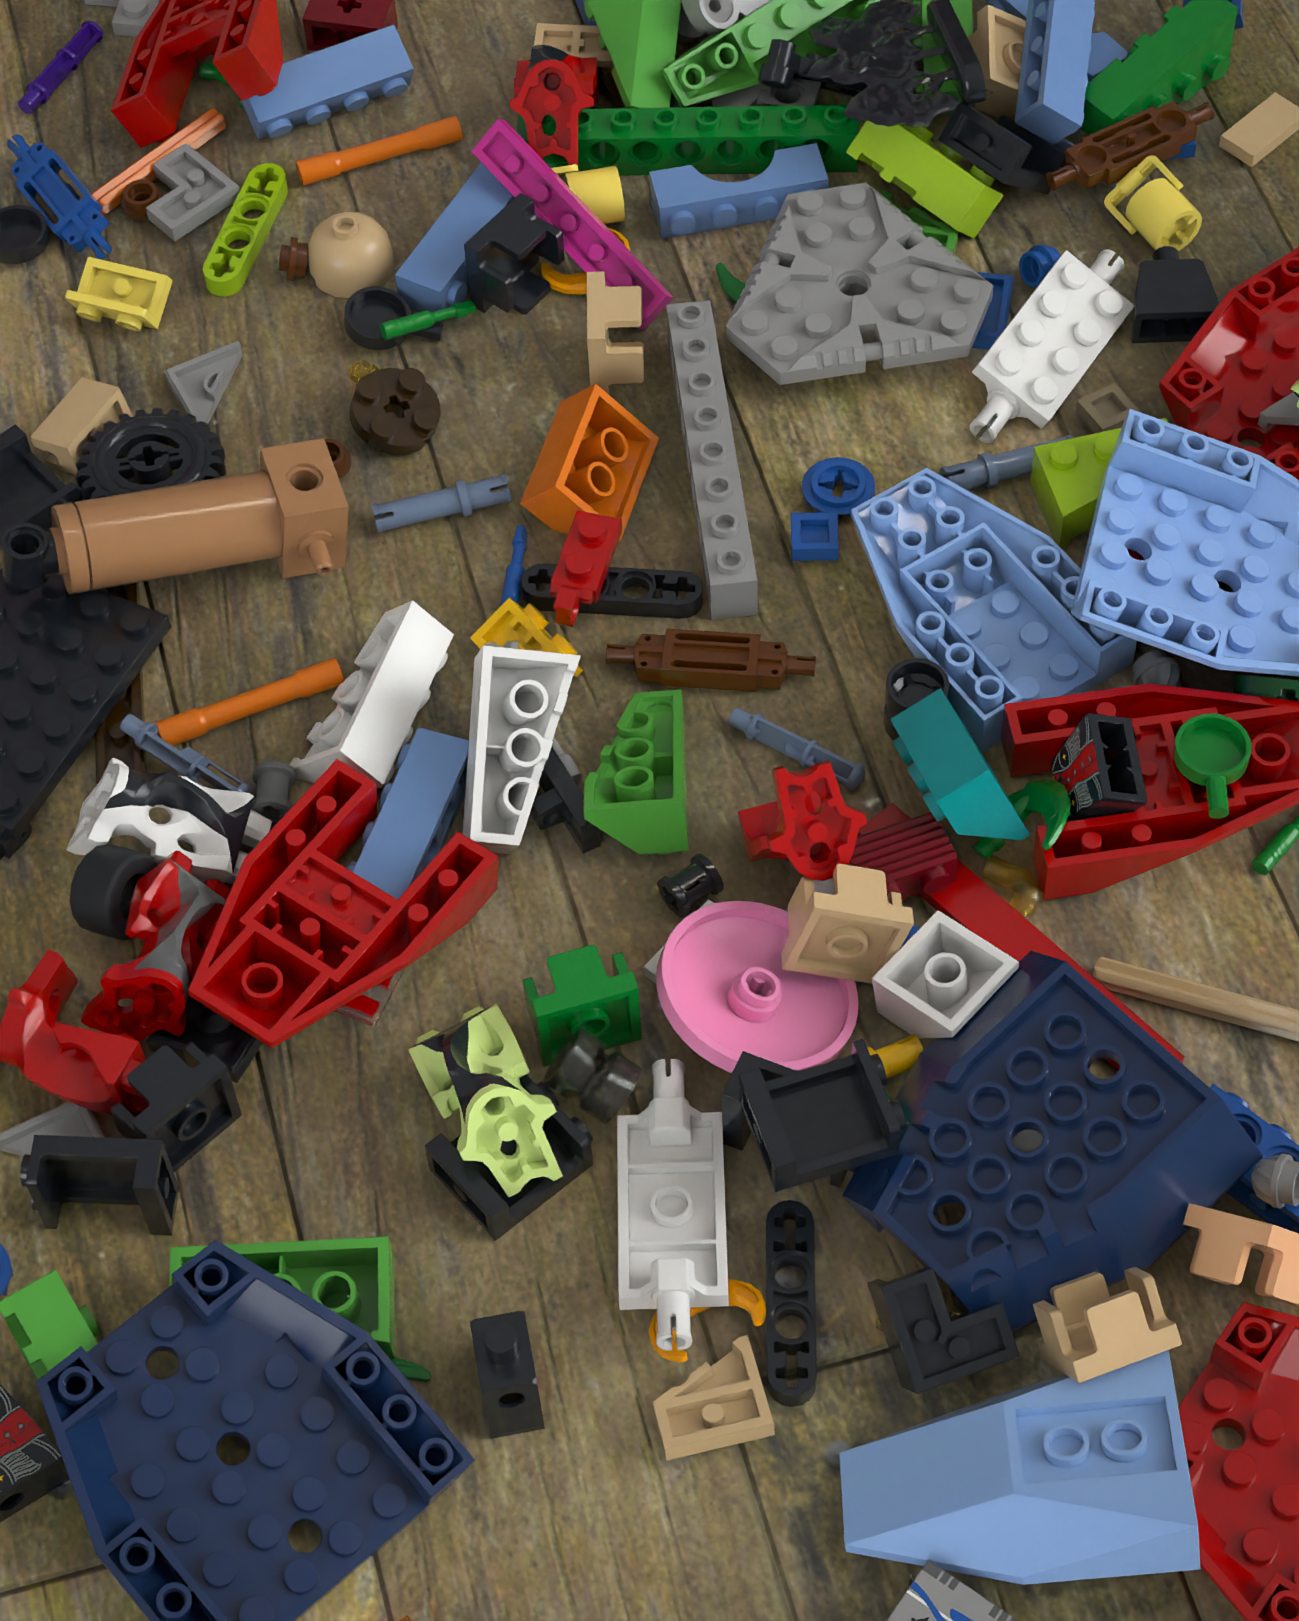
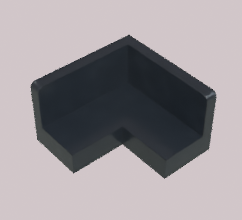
[867,1267,1020,1394]

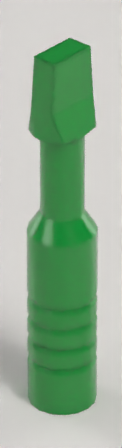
[380,300,477,340]
[1251,815,1299,875]

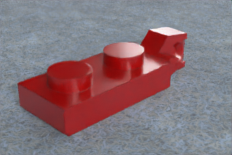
[549,510,622,627]

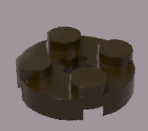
[349,368,441,455]

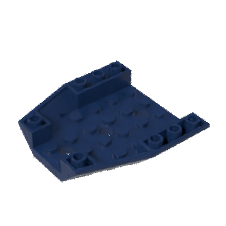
[842,951,1263,1333]
[36,1240,475,1621]

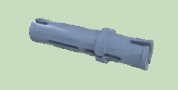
[939,435,1073,490]
[371,473,512,534]

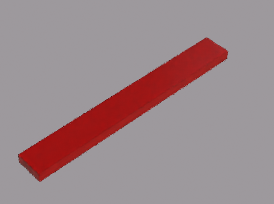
[858,802,1185,1071]

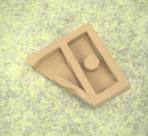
[653,1335,775,1461]

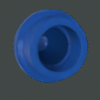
[1019,244,1061,287]

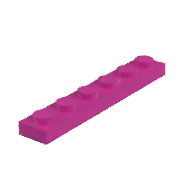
[471,118,674,330]

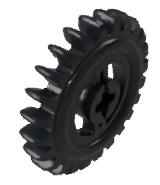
[76,408,226,500]

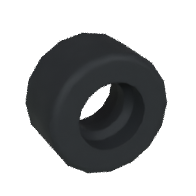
[70,844,158,941]

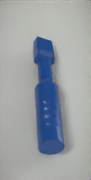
[500,525,528,606]

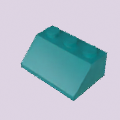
[890,688,1030,840]

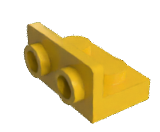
[470,598,583,677]

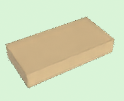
[1219,92,1299,167]

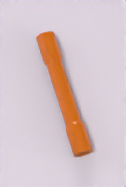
[295,115,463,186]
[155,657,344,746]

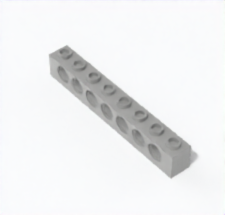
[666,300,758,620]

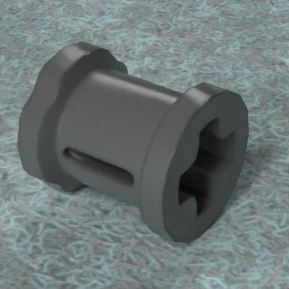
[251,761,297,825]

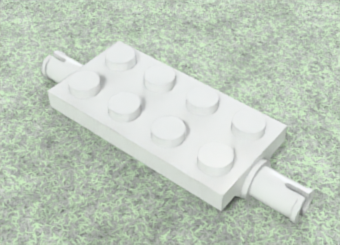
[969,249,1135,443]
[617,1059,729,1351]

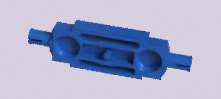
[7,134,112,259]

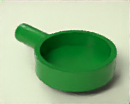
[1173,714,1252,819]

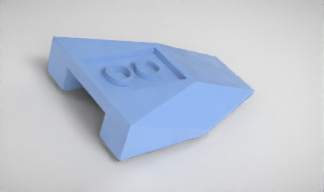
[851,468,1137,753]
[839,1350,1200,1585]

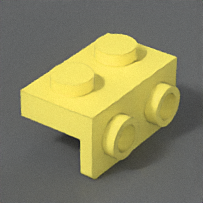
[65,257,173,331]

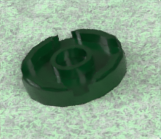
[1233,675,1299,701]

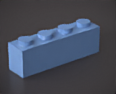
[1015,0,1095,145]
[240,25,414,139]
[395,162,515,322]
[347,727,469,900]

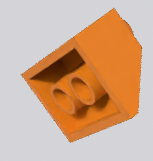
[520,383,659,542]

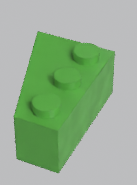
[0,1269,101,1380]

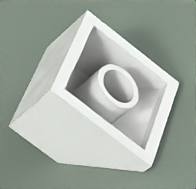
[872,910,1019,1039]

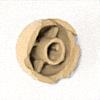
[307,211,395,298]

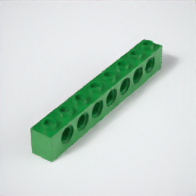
[517,105,858,177]

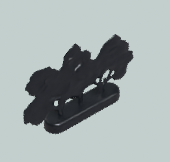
[806,0,986,128]

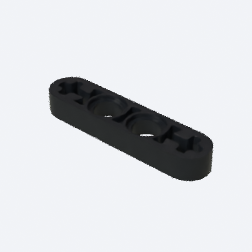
[521,563,703,619]
[766,1200,817,1407]

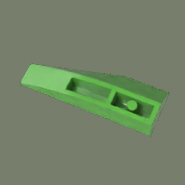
[660,0,881,107]

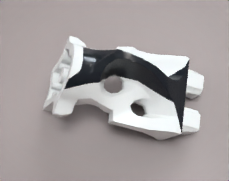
[67,758,272,885]

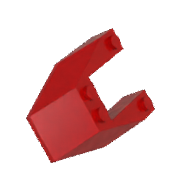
[111,0,283,148]
[1000,683,1299,900]
[188,759,498,1048]

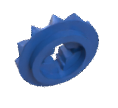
[802,457,875,518]

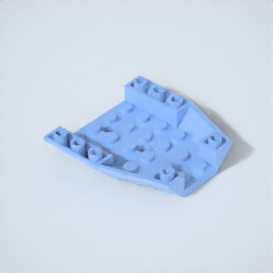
[1071,409,1299,676]

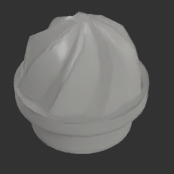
[1132,650,1180,687]
[1251,1153,1299,1209]

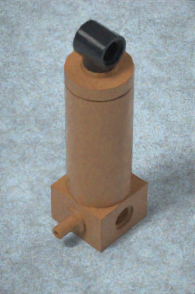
[1,438,349,595]

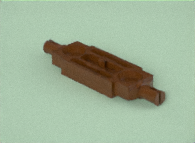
[1046,101,1215,191]
[606,628,816,692]

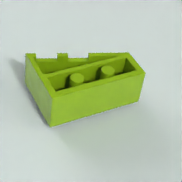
[846,121,1004,239]
[1030,418,1168,549]

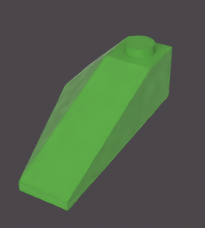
[584,0,681,108]
[584,689,689,855]

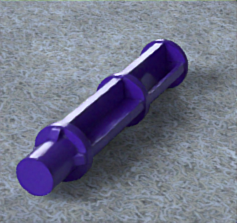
[18,20,104,114]

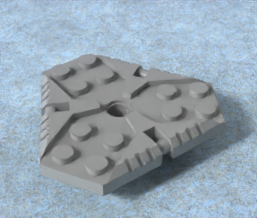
[726,183,994,385]

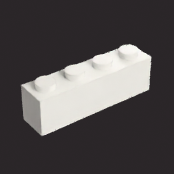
[290,600,454,788]
[463,645,581,854]

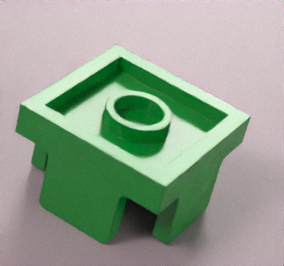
[522,945,642,1067]

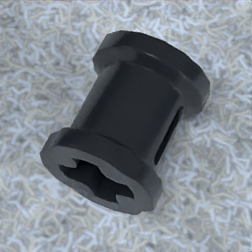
[657,853,724,918]

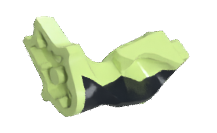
[408,1004,563,1197]

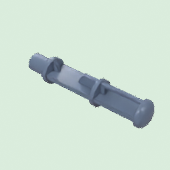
[728,707,865,791]
[120,714,250,793]

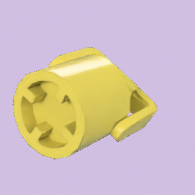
[1104,155,1202,251]
[551,164,625,224]

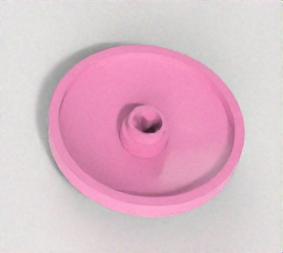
[656,901,859,1073]

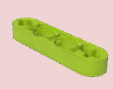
[202,163,288,297]

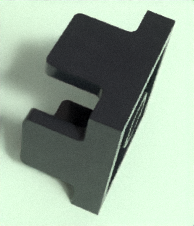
[464,193,565,315]
[110,1041,242,1172]

